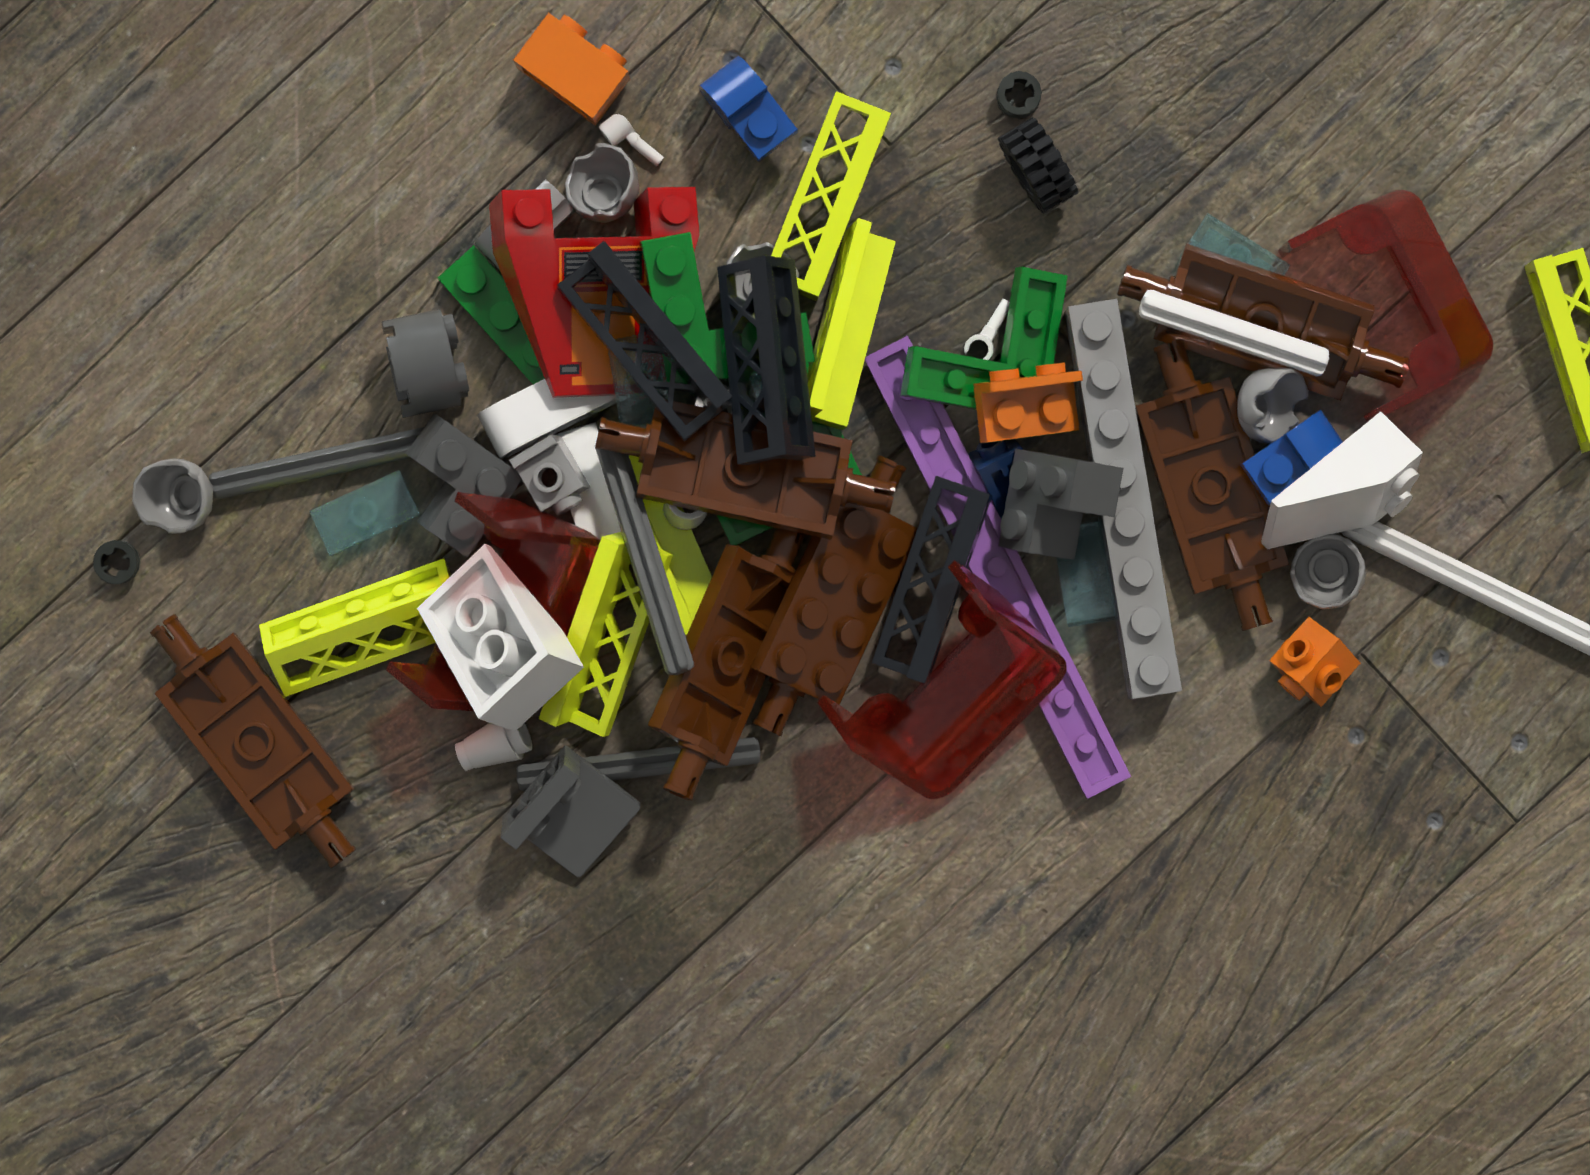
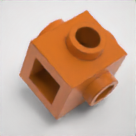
[1269,616,1361,707]

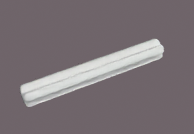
[1139,290,1329,376]

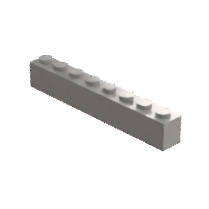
[1064,299,1182,699]

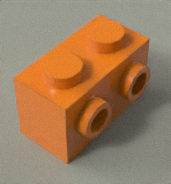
[513,12,630,126]

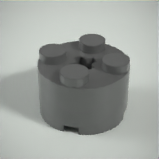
[381,309,469,418]

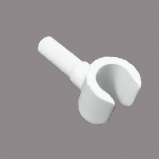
[599,114,664,166]
[964,299,1010,360]

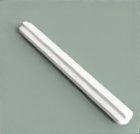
[1341,521,1590,656]

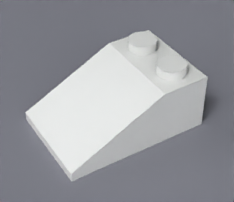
[1261,411,1423,549]
[417,544,584,731]

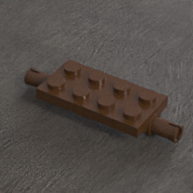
[1117,243,1410,401]
[1135,339,1289,631]
[595,399,896,540]
[751,455,918,736]
[648,528,806,801]
[150,614,356,869]

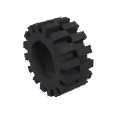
[998,117,1078,214]

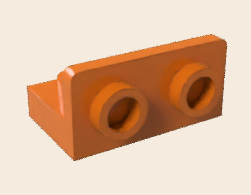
[973,362,1083,443]

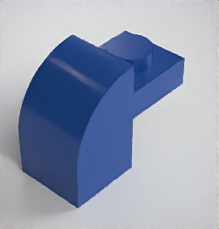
[699,56,798,162]
[1241,409,1343,506]

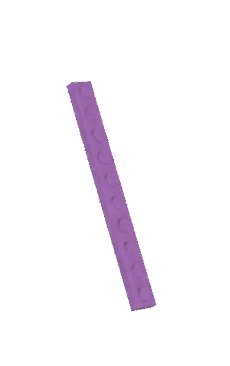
[864,336,1131,799]

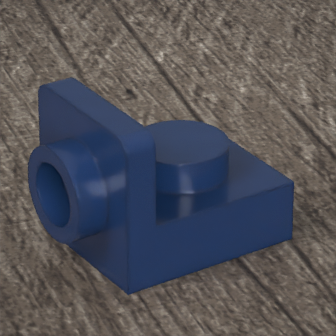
[968,439,1023,519]

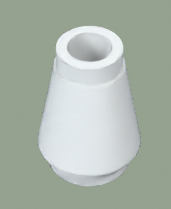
[455,723,532,771]

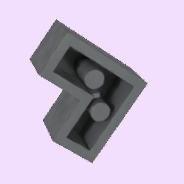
[406,414,522,558]
[998,449,1123,560]

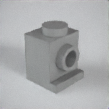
[509,434,590,516]

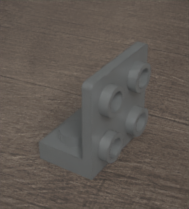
[501,745,640,877]

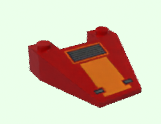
[489,187,700,398]

